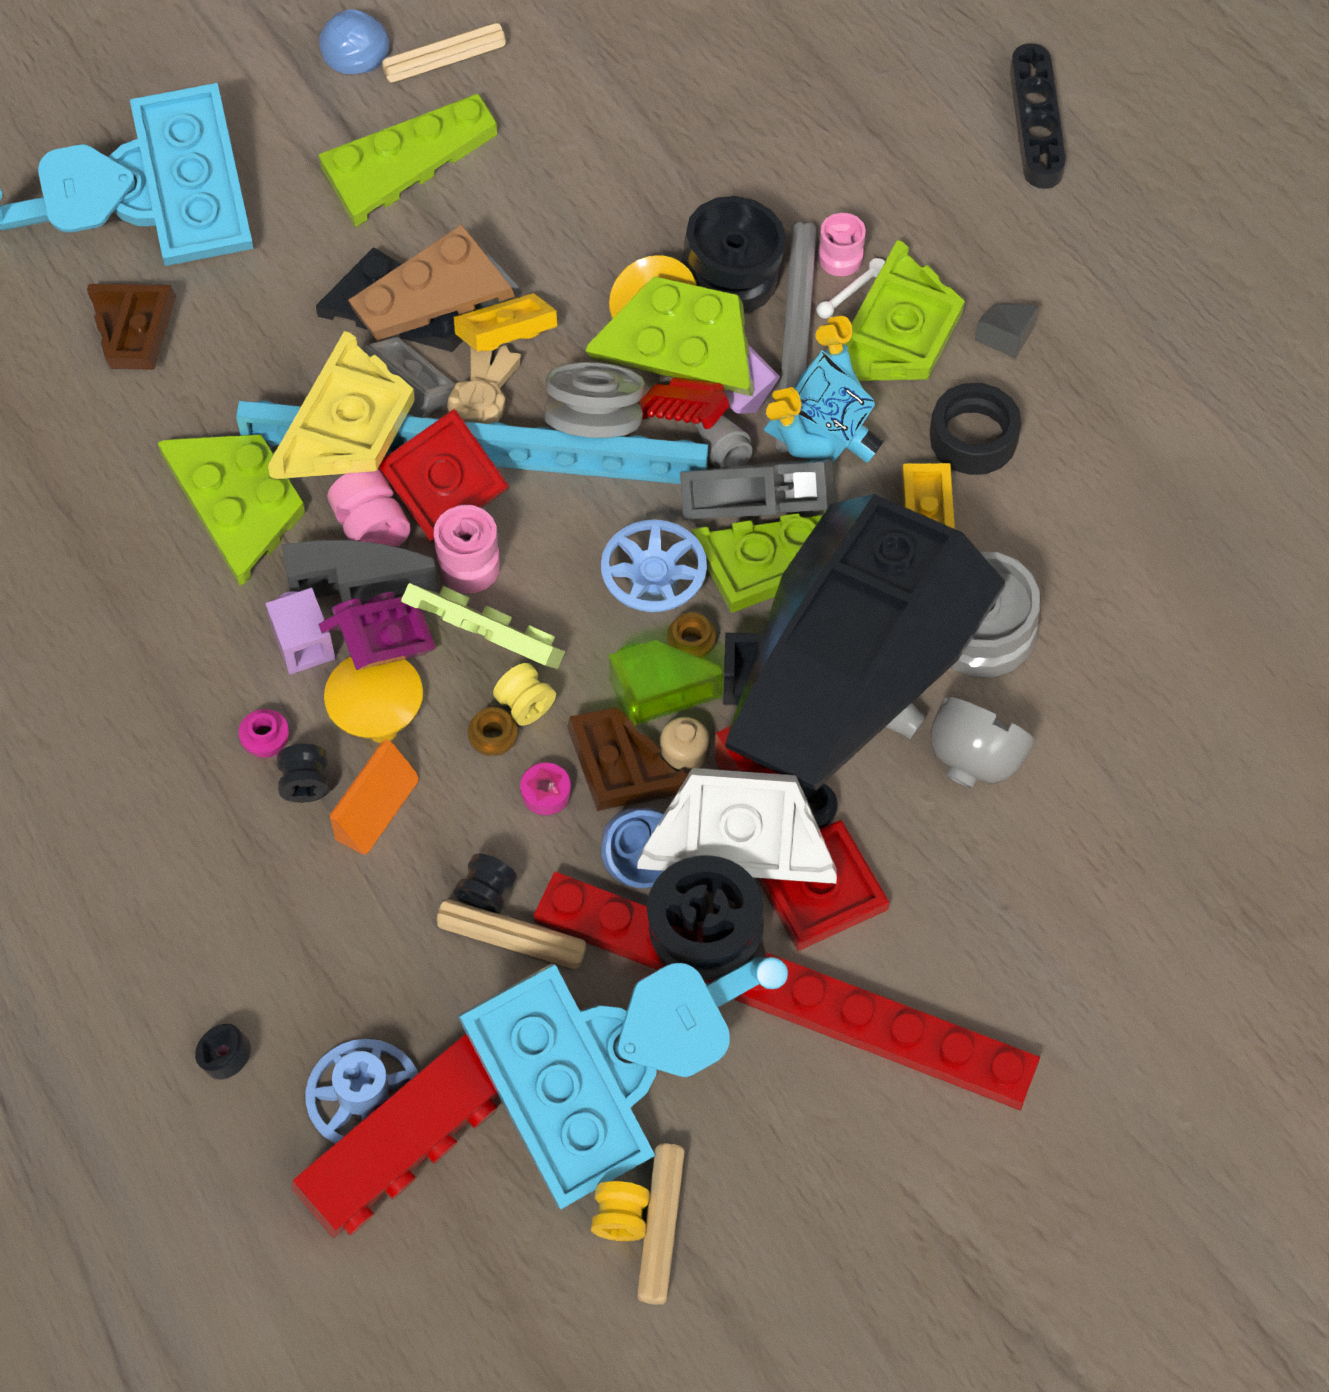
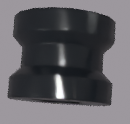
[277,744,329,803]
[454,853,518,914]

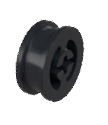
[647,855,763,980]

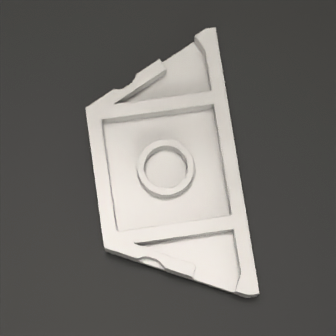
[637,768,837,883]

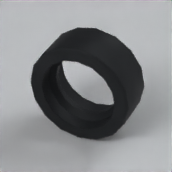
[929,383,1021,475]

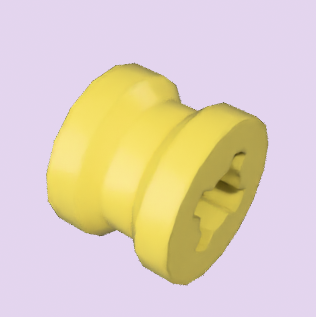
[493,663,556,726]

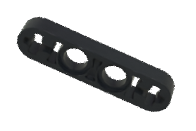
[1010,43,1066,189]

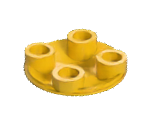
[324,657,423,743]

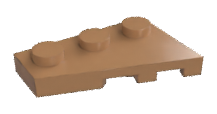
[348,224,515,341]

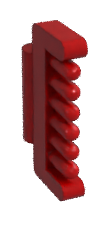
[638,377,730,429]

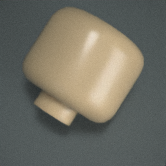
[660,717,710,772]

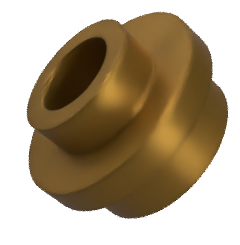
[667,612,716,660]
[468,707,518,756]

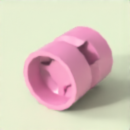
[327,469,411,547]
[434,505,500,593]

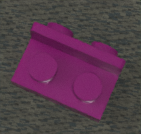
[318,592,436,670]

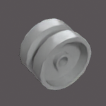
[951,551,1040,678]

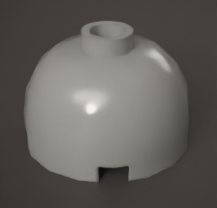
[931,697,1035,789]

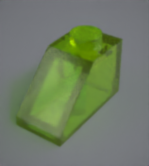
[609,640,723,726]

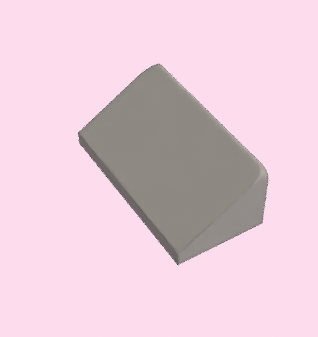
[364,337,455,418]

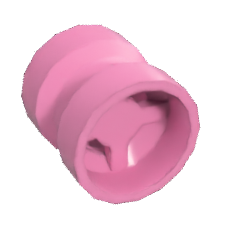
[818,213,866,277]

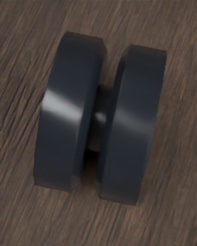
[681,196,786,313]

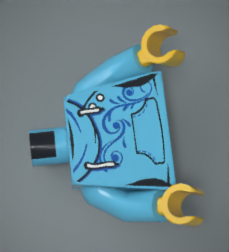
[763,316,883,463]

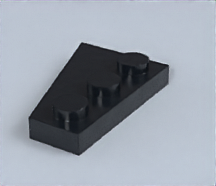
[316,247,477,352]

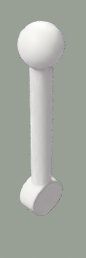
[816,258,885,319]

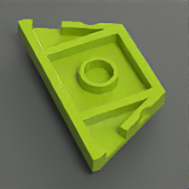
[842,240,965,381]
[586,276,754,396]
[157,435,305,586]

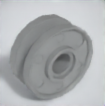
[544,362,645,438]

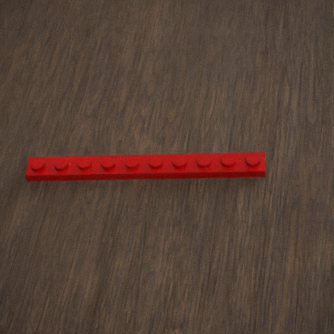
[534,871,1040,1111]

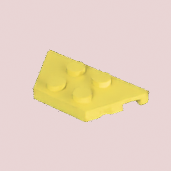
[268,331,415,479]

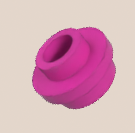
[238,709,289,758]

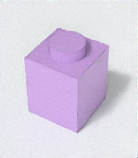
[265,588,335,675]

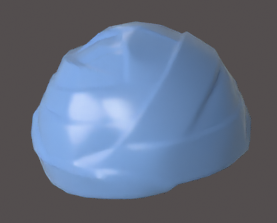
[319,10,390,74]
[601,807,664,888]

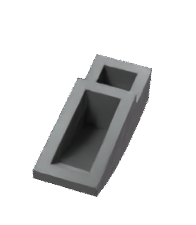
[680,458,835,520]
[281,540,439,605]

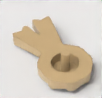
[447,346,521,424]

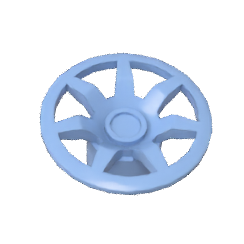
[601,519,707,612]
[305,1039,418,1144]

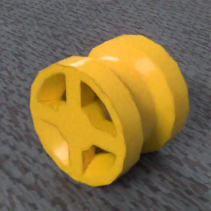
[591,1181,650,1241]

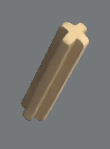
[382,22,506,83]
[436,899,586,969]
[637,1143,685,1305]

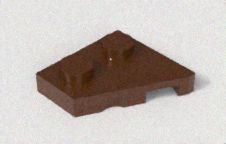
[87,284,176,370]
[567,707,688,811]

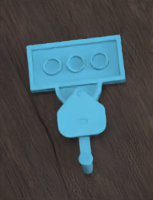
[0,83,254,266]
[457,957,788,1209]

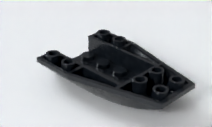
[725,494,1005,791]

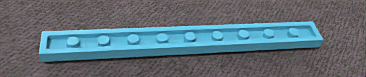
[236,401,708,484]

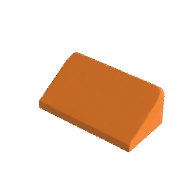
[329,739,419,855]

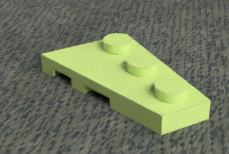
[401,583,566,669]

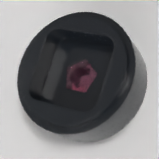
[195,1024,251,1080]

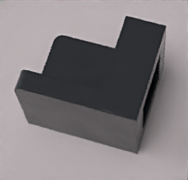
[723,632,762,705]

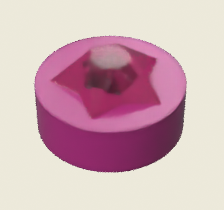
[520,763,571,815]

